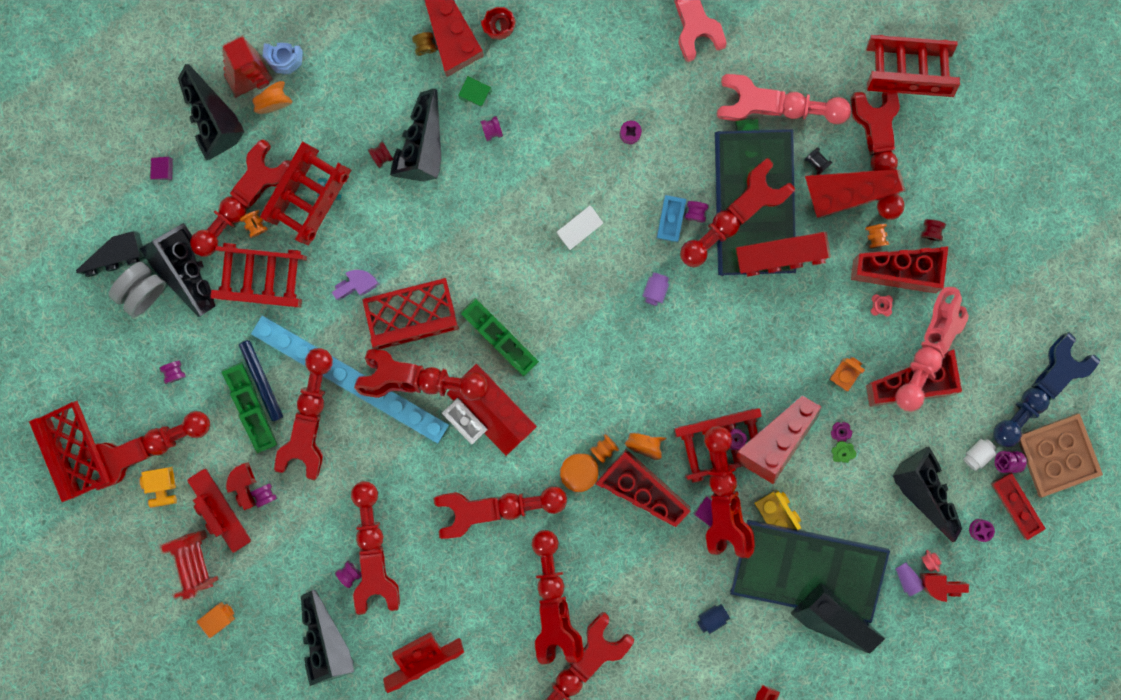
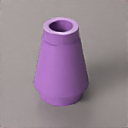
[895,562,924,597]

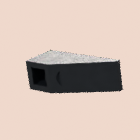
[76,231,145,277]

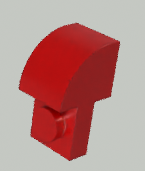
[226,462,256,510]
[920,573,969,602]

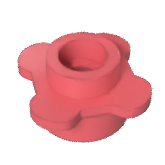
[870,294,893,317]
[922,550,942,572]

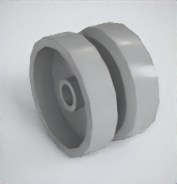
[108,261,166,318]

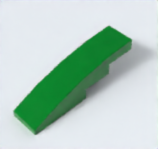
[460,298,539,377]
[221,362,277,453]

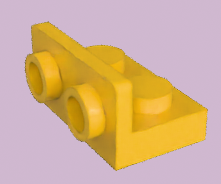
[754,490,801,540]

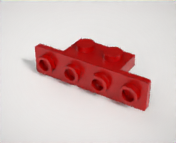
[187,469,251,553]
[383,632,465,693]

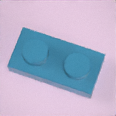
[657,195,686,243]

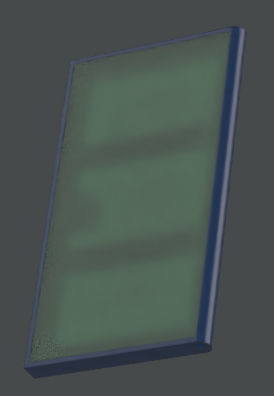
[714,129,796,276]
[730,519,890,624]

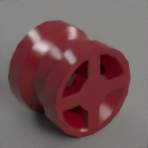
[368,141,394,168]
[920,219,946,242]

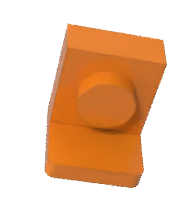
[829,357,865,392]

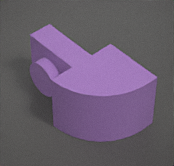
[332,270,380,301]

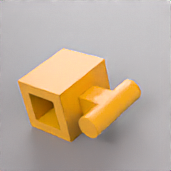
[140,466,177,508]

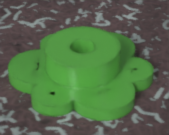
[831,441,857,463]

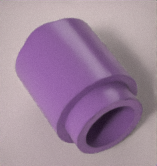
[642,272,669,306]

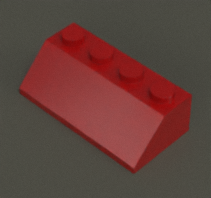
[446,363,537,456]

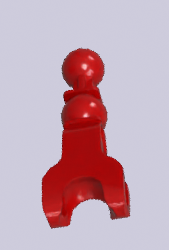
[850,92,905,220]
[190,139,291,257]
[680,158,795,268]
[274,348,333,481]
[354,349,488,400]
[83,411,210,490]
[704,426,755,558]
[351,481,400,615]
[433,486,567,539]
[531,530,584,665]
[546,612,634,700]

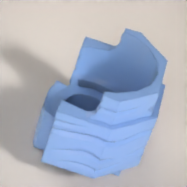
[262,42,303,74]

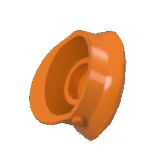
[252,81,293,114]
[624,433,666,460]
[560,454,598,492]

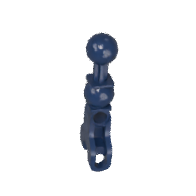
[993,332,1100,447]

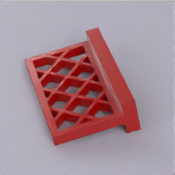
[362,278,459,350]
[29,401,111,502]

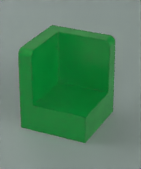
[458,76,492,107]

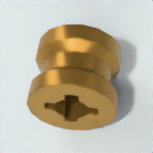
[412,32,437,56]

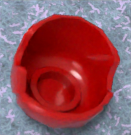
[481,7,516,40]

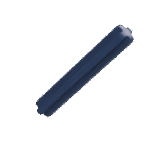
[239,340,283,421]

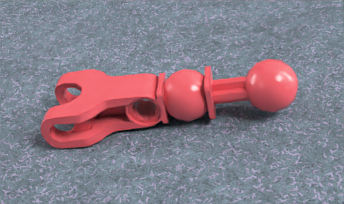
[674,0,727,62]
[717,74,851,124]
[896,287,969,412]

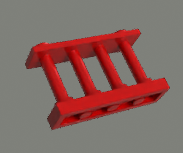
[866,35,960,97]
[260,141,352,246]
[211,243,307,308]
[673,408,762,483]
[160,530,218,600]

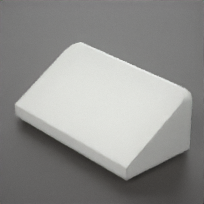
[556,205,604,250]
[442,398,488,445]

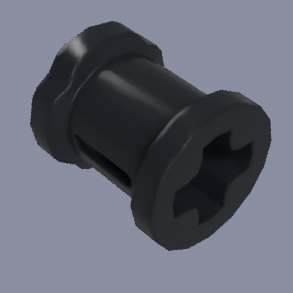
[804,147,833,175]

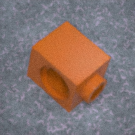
[196,602,235,638]

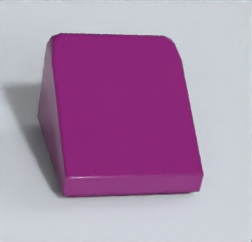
[150,157,173,180]
[693,496,713,527]

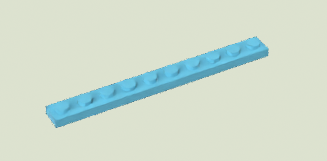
[251,316,449,443]

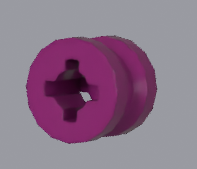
[480,116,503,142]
[620,120,642,144]
[684,201,709,223]
[159,361,186,384]
[250,483,278,508]
[969,519,995,542]
[335,560,362,588]

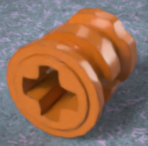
[240,210,268,238]
[865,224,889,248]
[590,434,619,463]

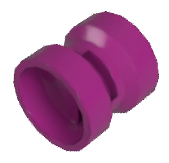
[994,451,1027,473]

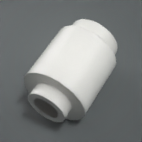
[963,439,997,471]

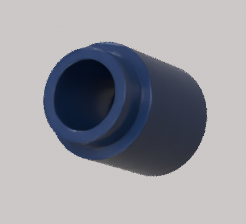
[697,604,731,635]

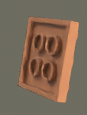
[1019,413,1103,498]

